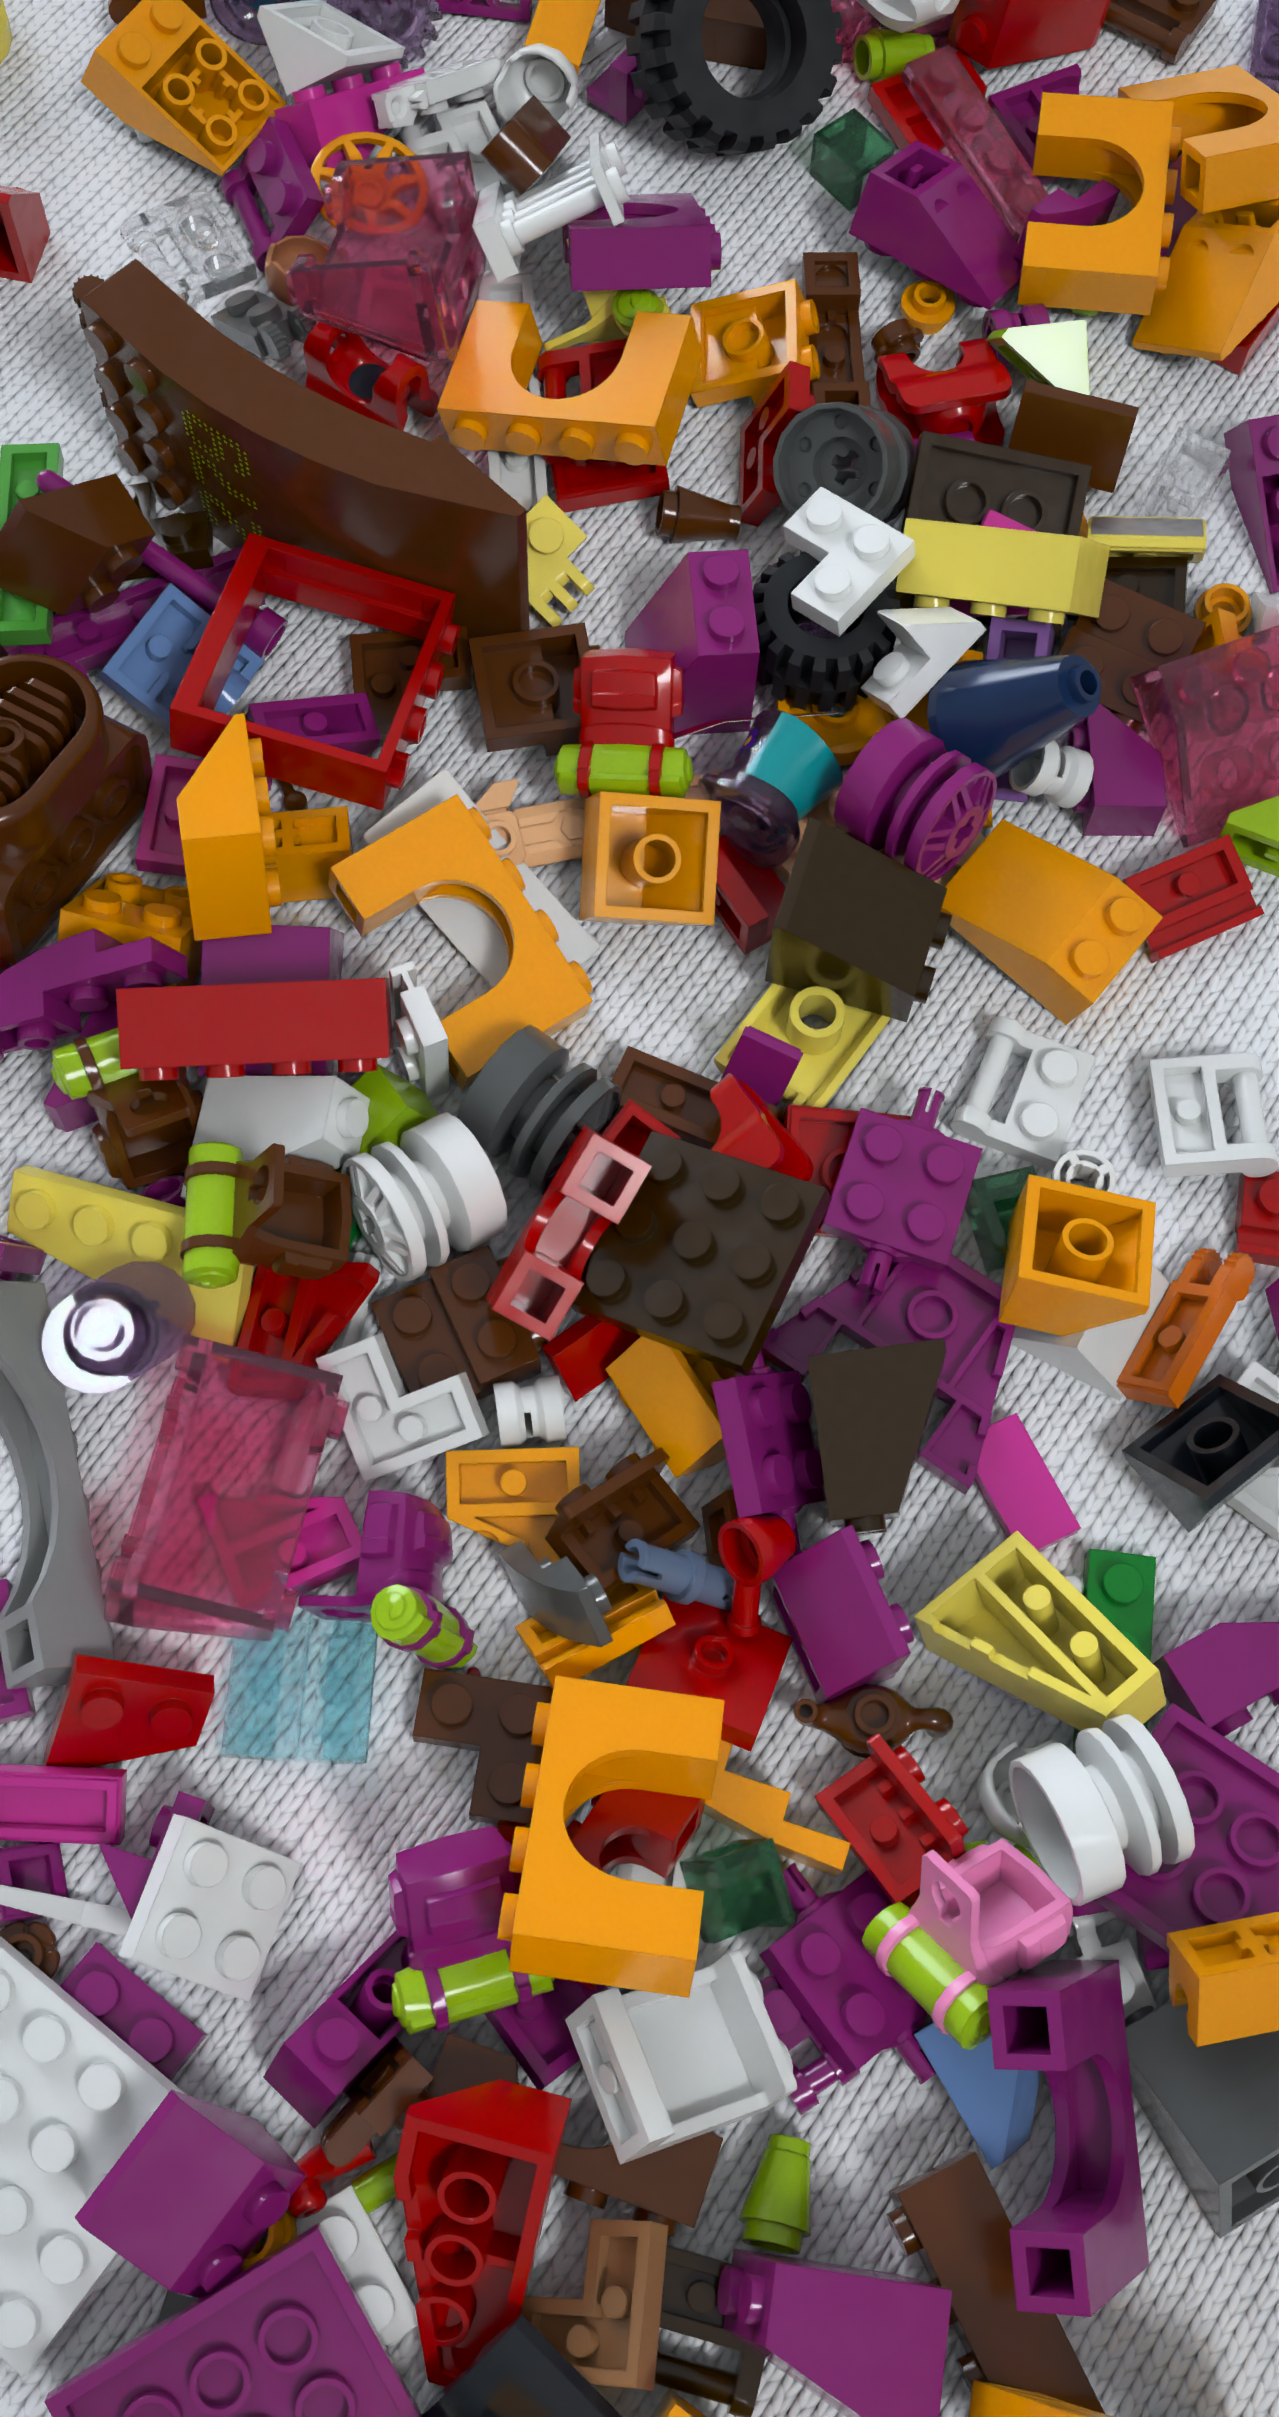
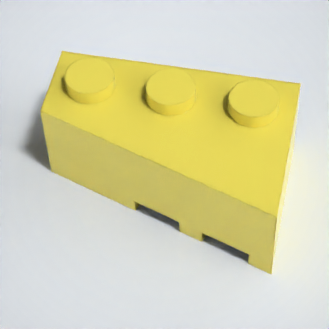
[896,518,1110,625]
[914,1531,1167,1731]

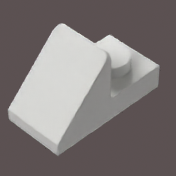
[861,607,987,719]

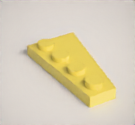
[7,1165,254,1356]

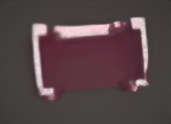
[286,151,486,363]
[104,1334,350,1642]

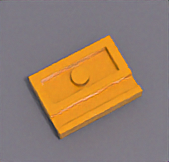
[515,1582,676,1689]

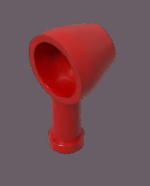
[718,1515,796,1637]

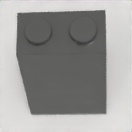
[1125,2000,1279,2239]

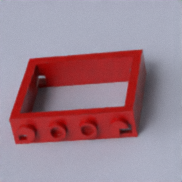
[169,532,461,811]

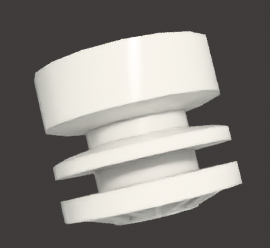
[341,1112,508,1282]
[1008,1714,1195,1906]

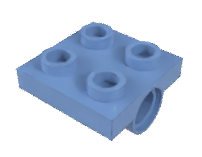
[97,583,265,736]

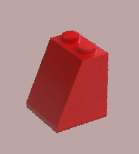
[946,0,1111,69]

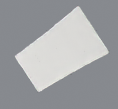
[364,769,600,988]

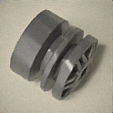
[773,402,917,524]
[457,1025,622,1195]

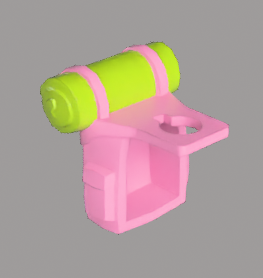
[862,1838,1073,2050]

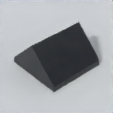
[1122,1374,1279,1533]

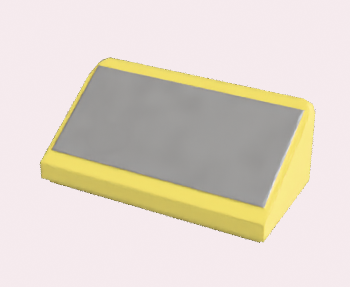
[1087,516,1207,563]

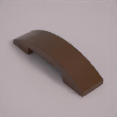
[802,252,871,407]

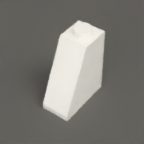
[180,1076,370,1200]

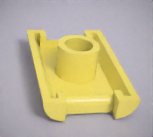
[714,983,891,1108]

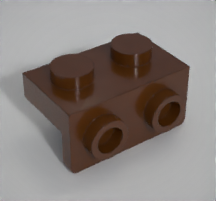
[545,1447,701,1594]

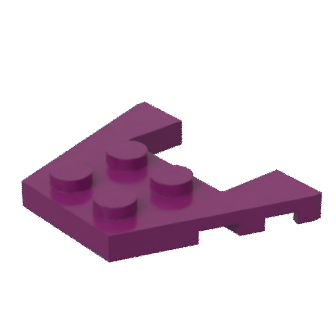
[761,1254,1015,1495]

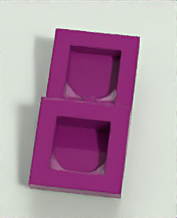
[1014,179,1120,261]

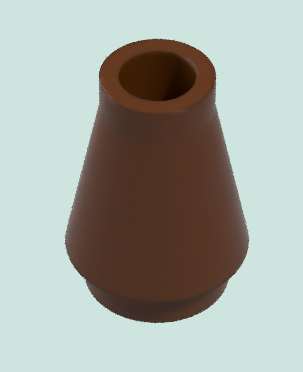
[655,485,742,544]

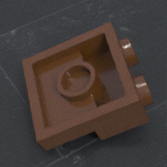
[1058,578,1206,734]
[468,622,600,757]
[370,1245,547,1401]

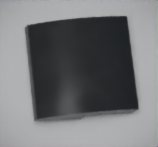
[422,2314,622,2417]

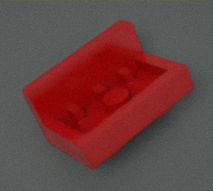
[814,1732,968,1908]

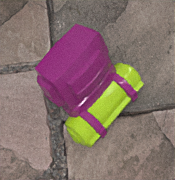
[298,1490,478,1670]
[388,1826,555,2035]

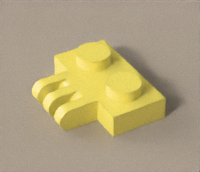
[527,494,595,627]

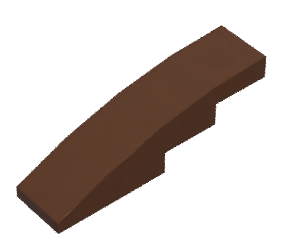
[604,0,767,70]

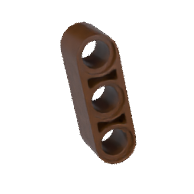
[480,95,571,197]

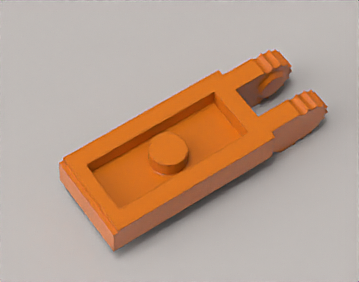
[1116,1248,1256,1409]

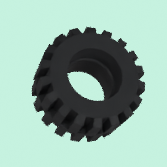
[753,550,900,712]

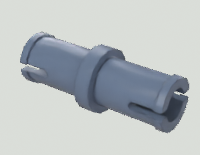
[617,1539,734,1612]

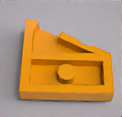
[446,1447,580,1563]

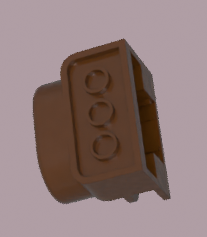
[0,654,152,965]

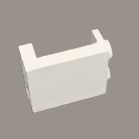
[565,1949,797,2165]

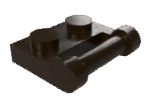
[655,2245,765,2417]

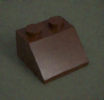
[0,473,156,616]

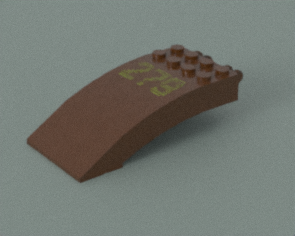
[71,258,530,646]

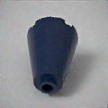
[927,654,1102,778]

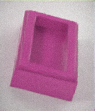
[975,1413,1081,1552]
[0,1764,127,1845]

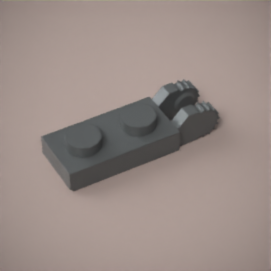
[211,290,317,362]

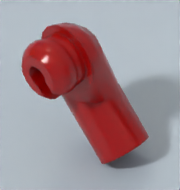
[287,2139,377,2219]

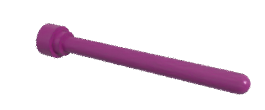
[36,470,288,659]

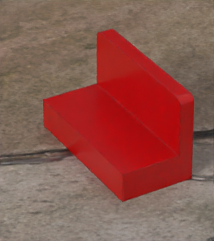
[715,827,786,955]

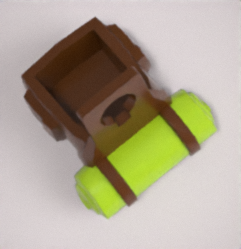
[51,1027,203,1190]
[180,1142,352,1289]

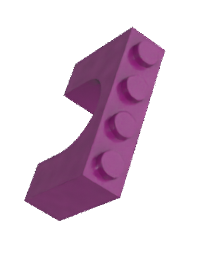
[562,193,722,291]
[987,1960,1149,2317]

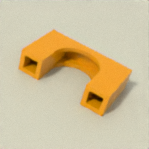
[1118,65,1279,214]
[1017,92,1182,316]
[437,300,702,466]
[328,794,593,1091]
[497,1675,725,1998]

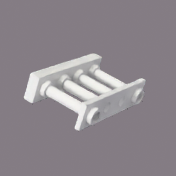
[472,131,630,282]

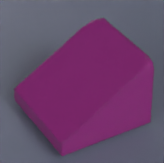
[721,1026,803,1106]
[0,1842,69,1928]

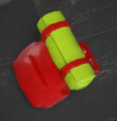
[554,648,694,798]

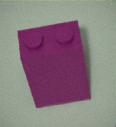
[624,549,760,735]
[198,925,344,1076]
[717,2248,952,2417]

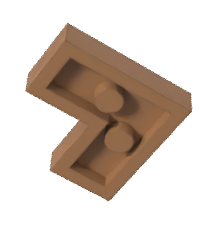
[522,2219,668,2391]

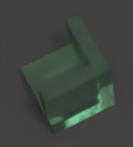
[809,108,895,211]
[965,1165,1037,1272]
[679,1838,796,1944]

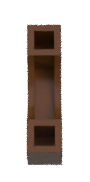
[426,2032,723,2237]

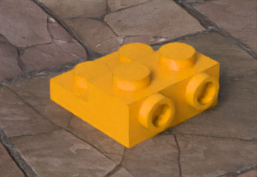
[690,278,820,408]

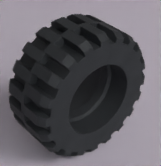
[626,0,843,157]

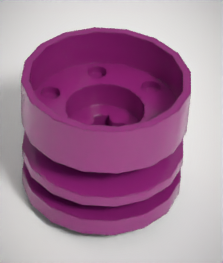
[834,717,997,881]

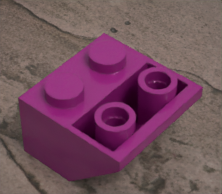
[766,1525,914,1704]

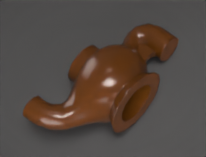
[793,1685,954,1759]

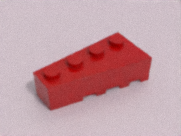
[116,978,393,1081]

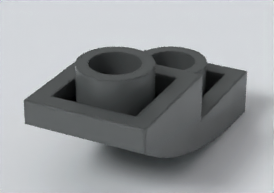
[498,1540,613,1647]

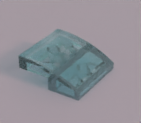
[221,1616,378,1764]

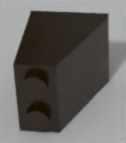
[765,817,952,1022]
[807,1338,946,1536]

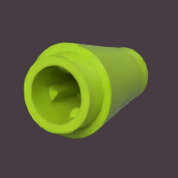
[853,28,935,84]
[738,2134,811,2255]

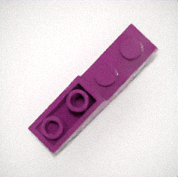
[0,928,188,1061]

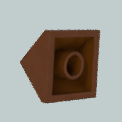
[1008,380,1139,493]

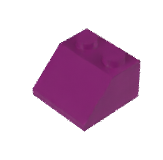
[74,2089,307,2298]

